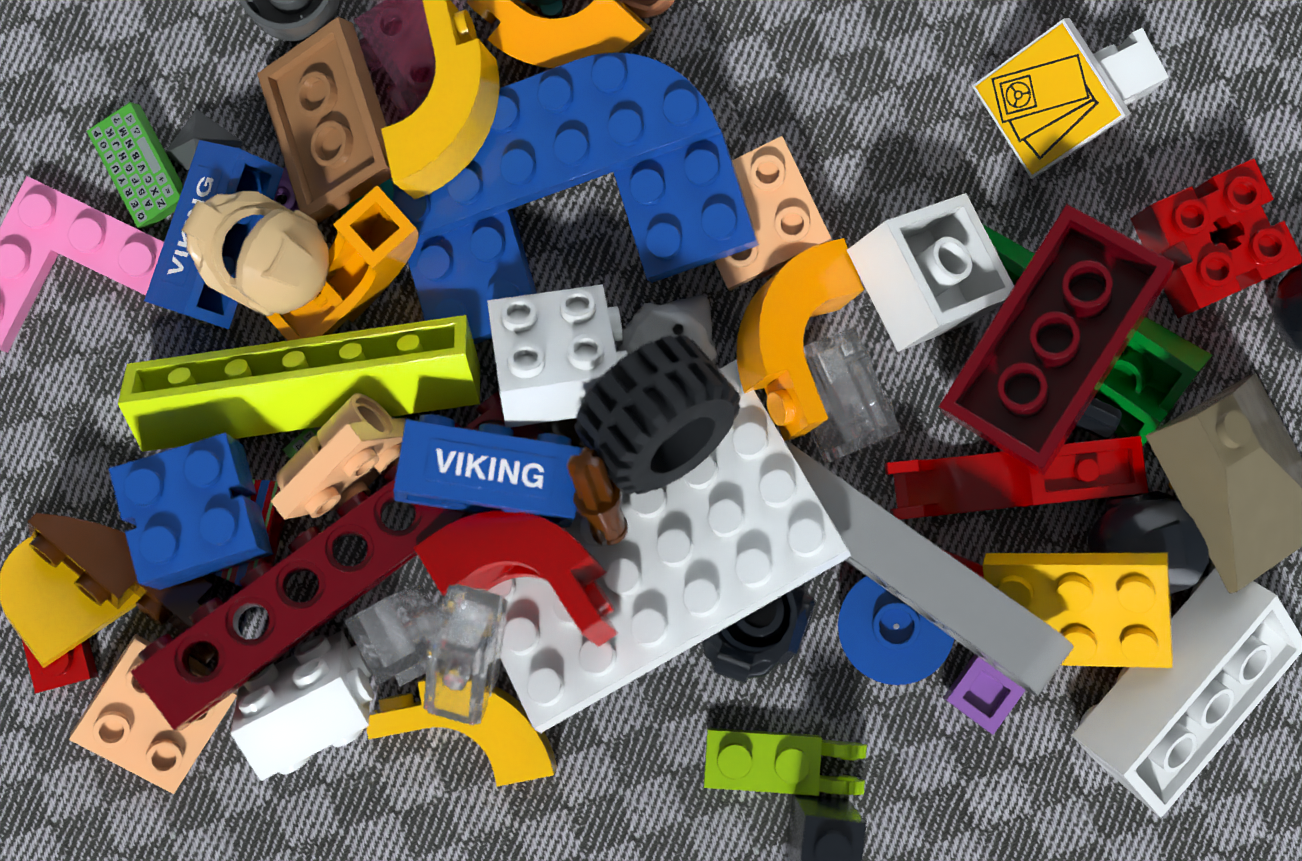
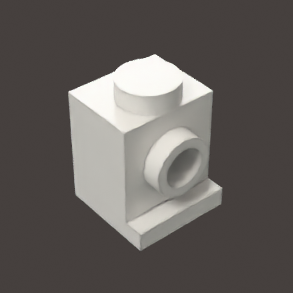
[1093,28,1168,105]

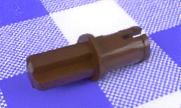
[567,448,628,546]

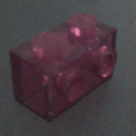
[354,0,436,118]

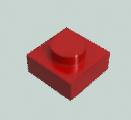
[22,638,98,694]

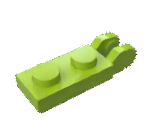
[703,728,867,796]

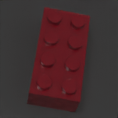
[938,204,1174,475]

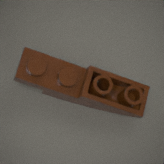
[27,513,219,664]

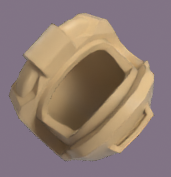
[181,191,329,317]

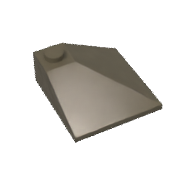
[1145,373,1302,594]

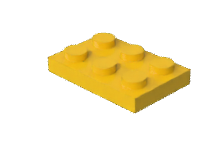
[983,553,1173,668]

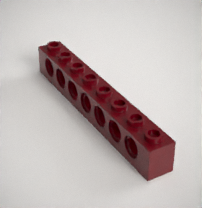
[130,390,544,731]

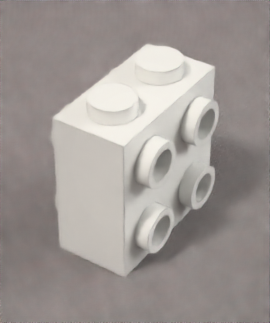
[487,284,628,428]
[230,631,374,781]

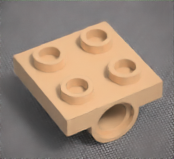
[715,136,832,291]
[271,393,408,519]
[69,634,237,794]

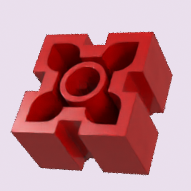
[1130,158,1302,318]

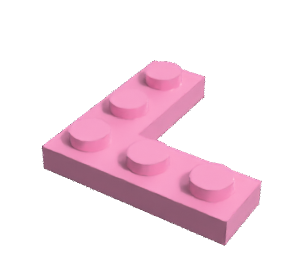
[0,176,164,353]

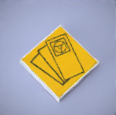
[972,18,1131,179]

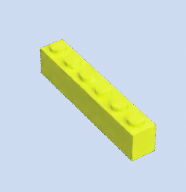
[118,315,480,452]

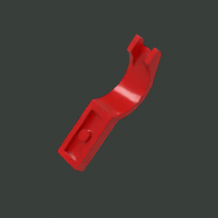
[884,436,1148,520]

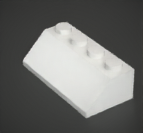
[1072,568,1302,818]

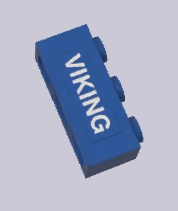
[144,140,284,329]
[394,414,584,528]

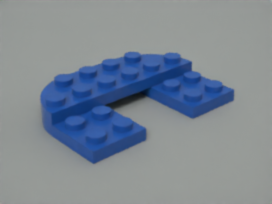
[392,53,759,345]

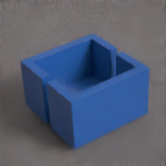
[109,433,273,590]

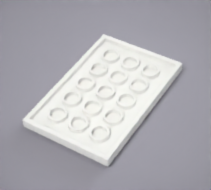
[471,360,851,733]

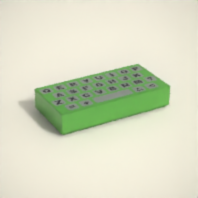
[86,102,183,229]

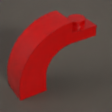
[413,510,618,647]

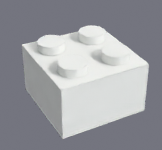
[847,193,1014,352]

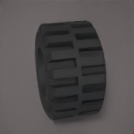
[575,335,741,494]

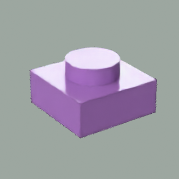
[943,654,1026,735]

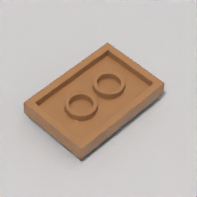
[257,17,392,224]

